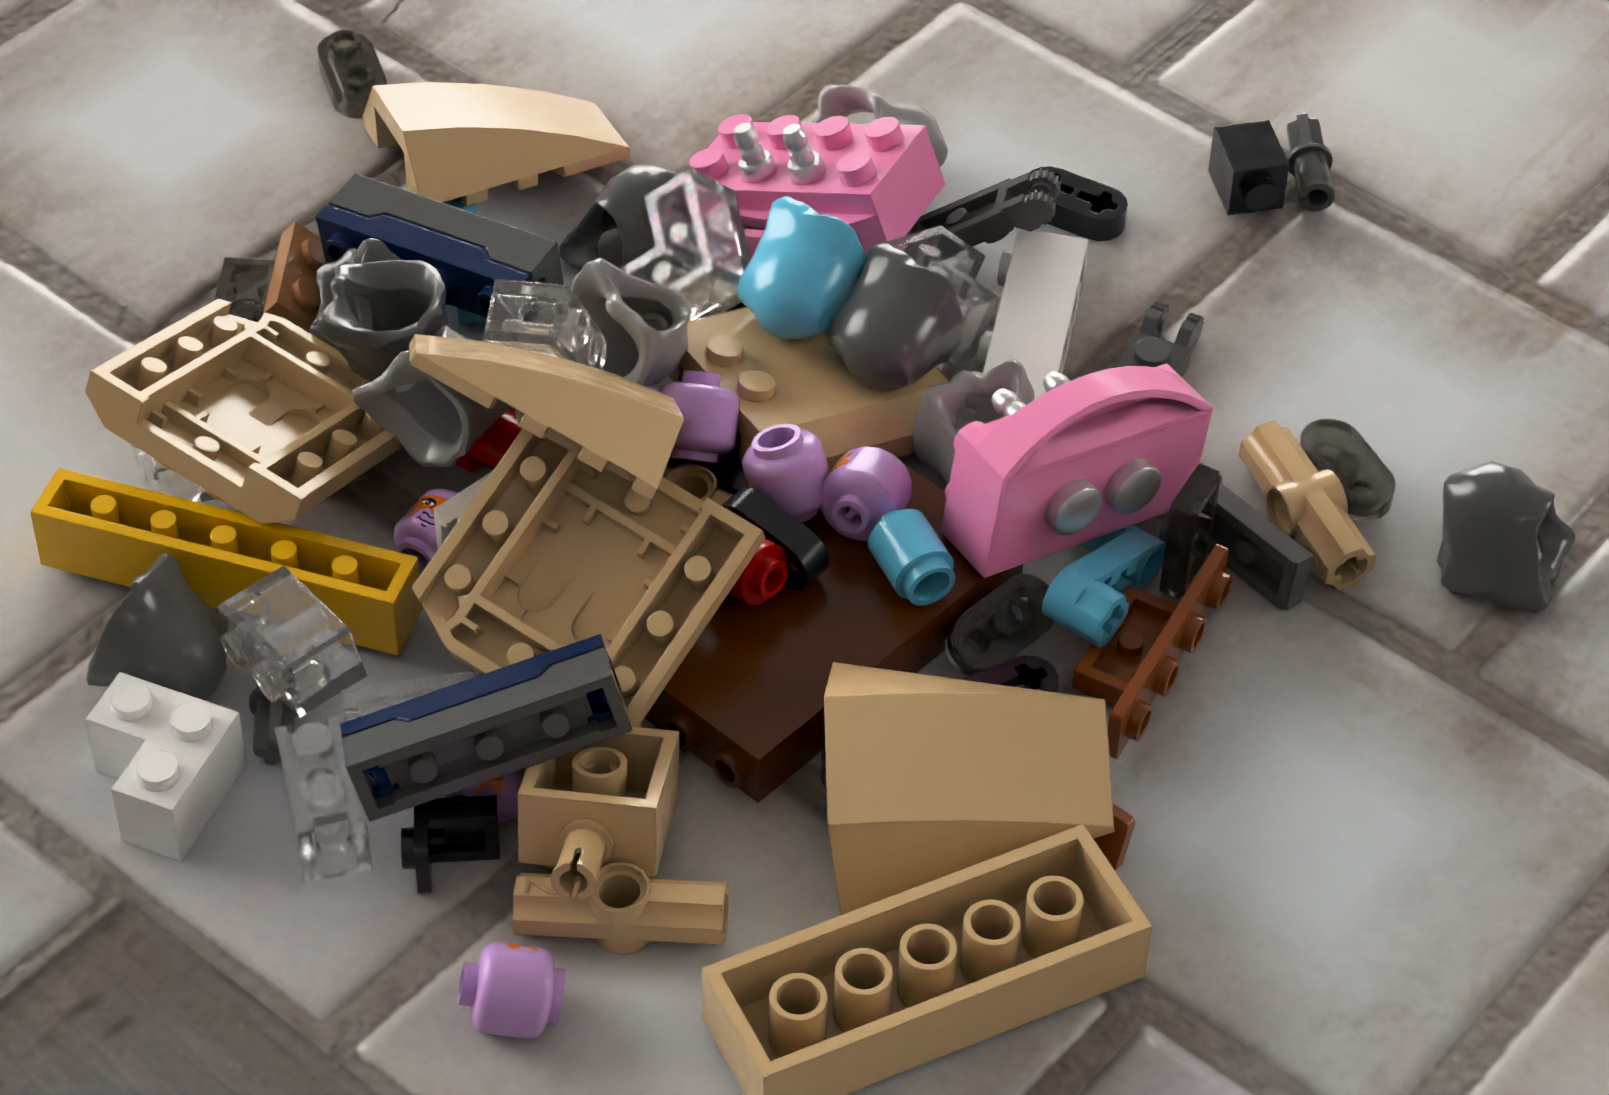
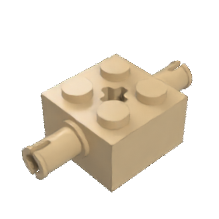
[517,721,679,901]

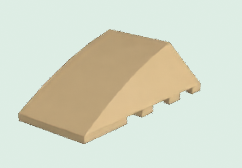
[363,82,630,206]
[409,334,684,500]
[824,662,1115,915]

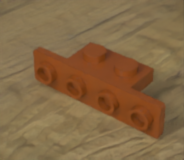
[1072,544,1233,759]

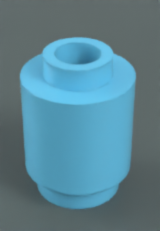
[868,509,955,606]

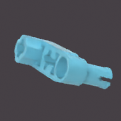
[1042,525,1168,648]

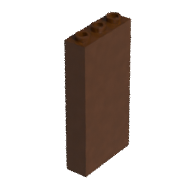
[644,462,1023,803]

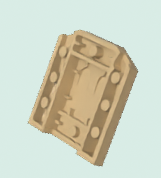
[85,299,403,524]
[669,307,957,471]
[412,429,766,727]

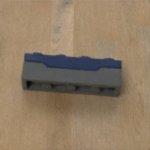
[315,173,564,330]
[340,634,633,822]

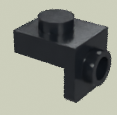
[401,795,500,894]

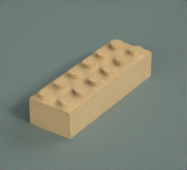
[702,824,1152,1095]

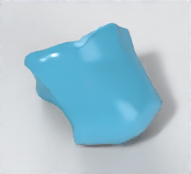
[737,196,867,341]

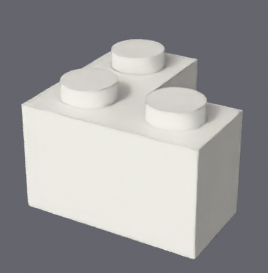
[85,672,247,862]

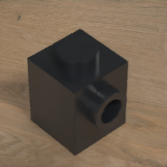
[1208,120,1290,215]

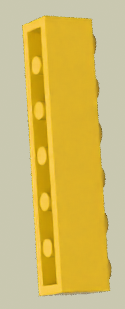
[30,468,423,656]

